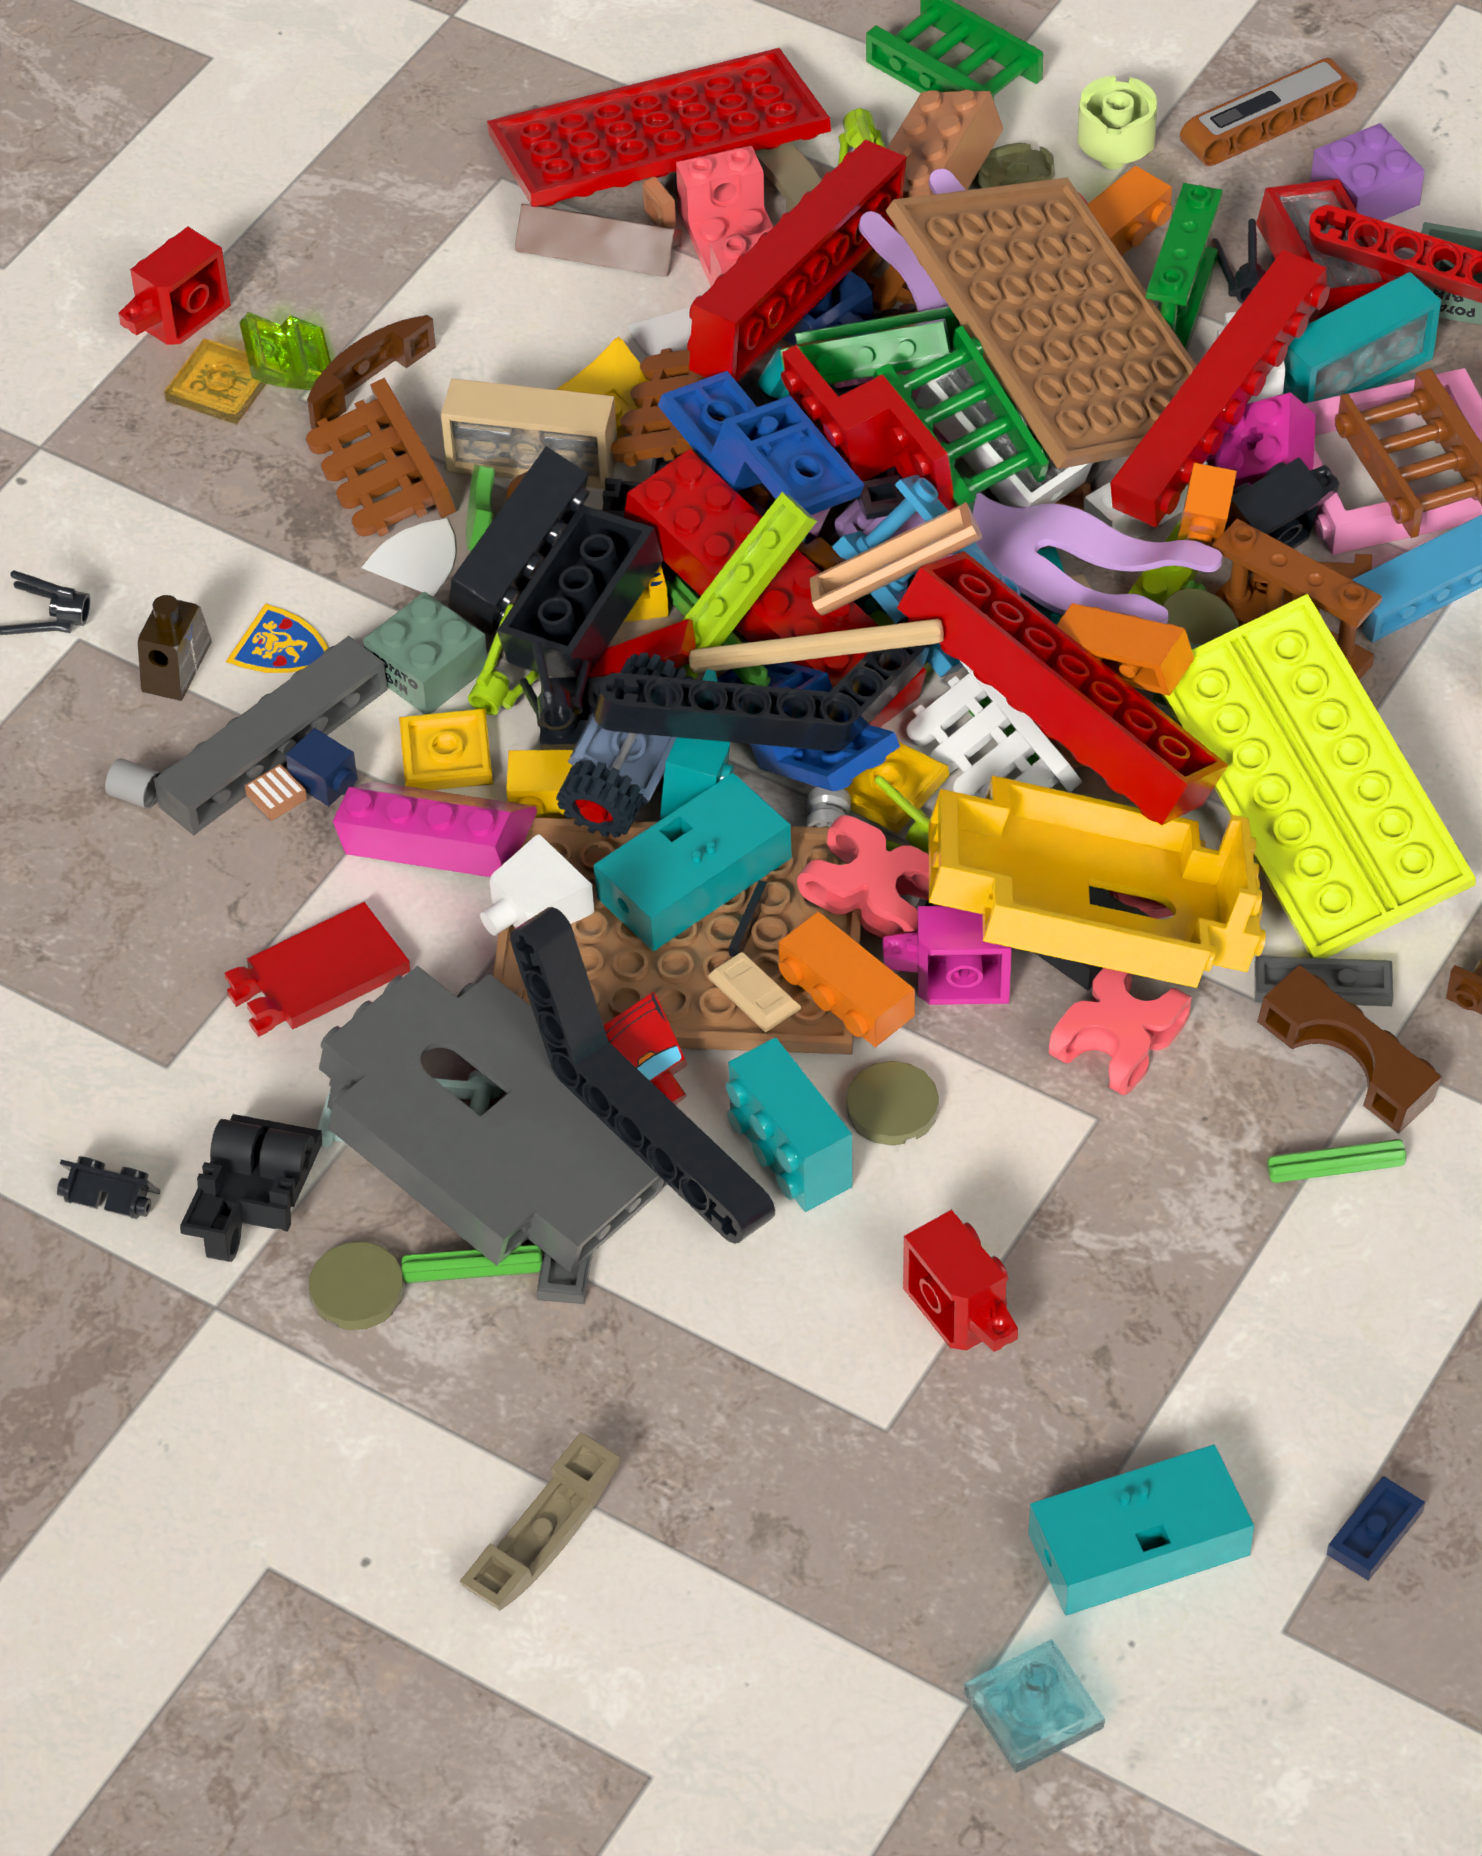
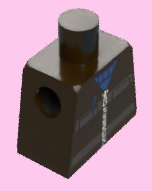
[137,595,212,701]

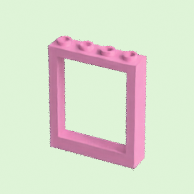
[1304,368,1482,555]

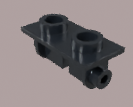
[57,1156,160,1219]

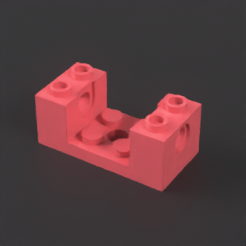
[676,146,773,286]

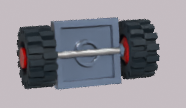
[556,653,693,838]

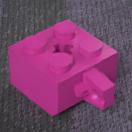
[1205,392,1316,491]
[883,905,1011,1005]

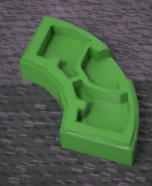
[466,464,495,551]

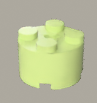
[1077,76,1157,170]

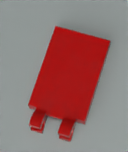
[225,901,410,1037]

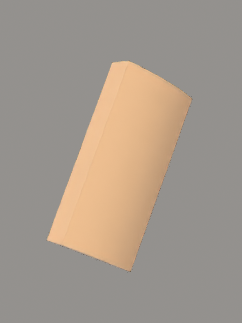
[810,502,982,616]

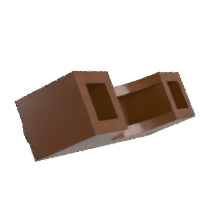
[1257,965,1442,1134]

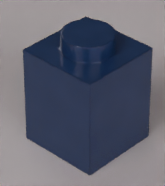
[285,728,358,807]

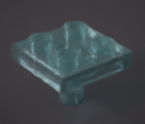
[964,1639,1105,1773]

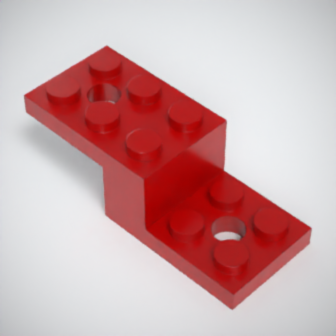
[781,345,955,511]

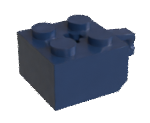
[782,271,873,345]

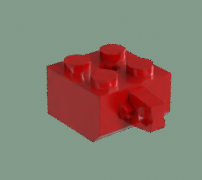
[118,226,231,345]
[903,1209,1018,1352]

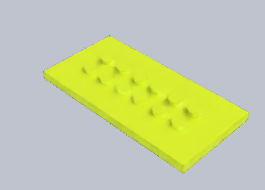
[1161,594,1476,958]

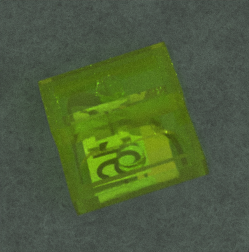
[239,312,331,390]

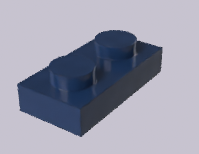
[1327,1476,1425,1581]

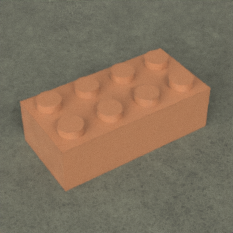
[887,90,1004,198]

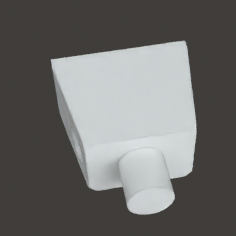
[480,834,594,936]

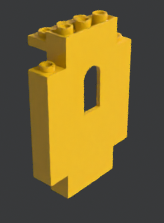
[928,775,1266,988]

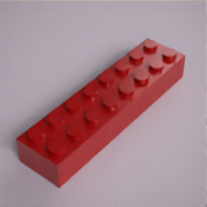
[687,139,907,382]
[624,449,926,728]
[897,551,1228,826]

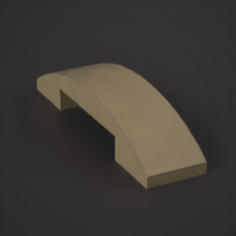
[755,142,822,212]
[460,1432,621,1611]

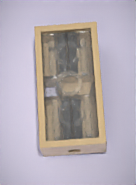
[441,378,617,489]

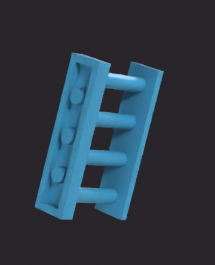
[832,475,1021,677]

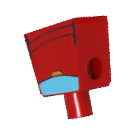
[604,992,688,1105]

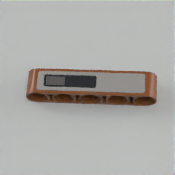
[1180,58,1358,166]

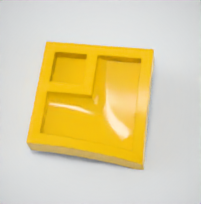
[556,336,651,439]

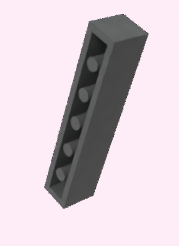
[154,636,387,835]

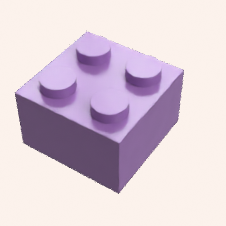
[1311,123,1424,221]

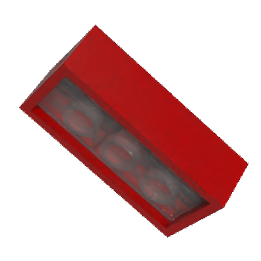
[1256,179,1395,323]

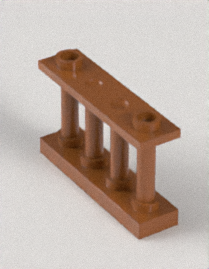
[1335,368,1482,538]
[1212,519,1382,680]

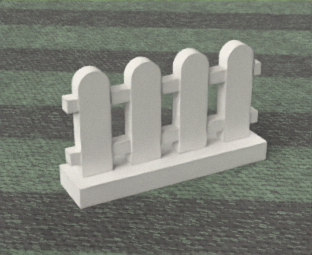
[907,661,1083,797]

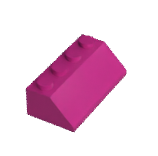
[333,782,537,877]

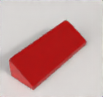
[588,619,696,677]

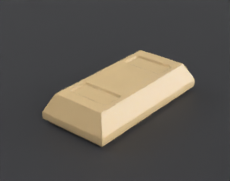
[708,952,801,1033]

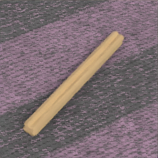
[689,619,944,673]

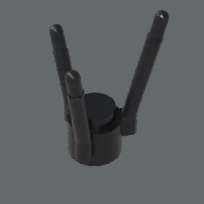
[1211,218,1275,304]
[0,570,91,635]
[520,641,591,730]

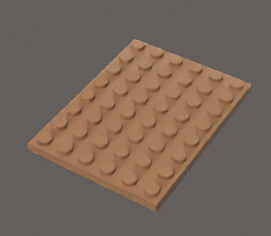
[886,178,1197,469]
[493,818,861,1055]

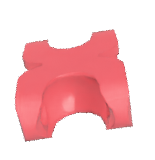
[797,815,929,938]
[1049,968,1192,1095]

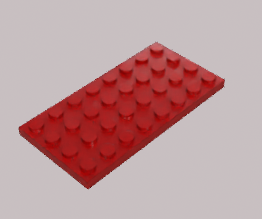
[487,48,831,208]

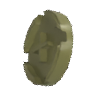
[977,143,1055,188]

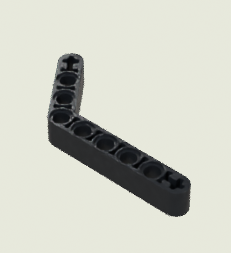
[593,617,931,751]
[510,907,775,1244]

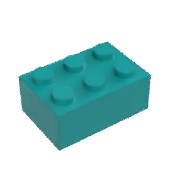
[726,1037,852,1212]

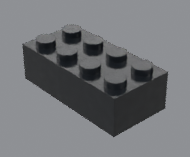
[448,446,590,635]
[497,505,664,678]

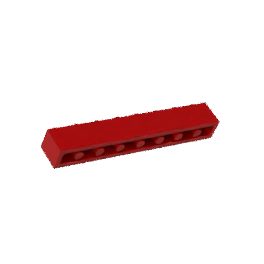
[1110,250,1330,527]

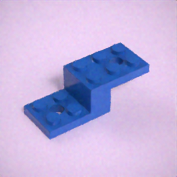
[658,371,865,515]
[717,662,900,792]

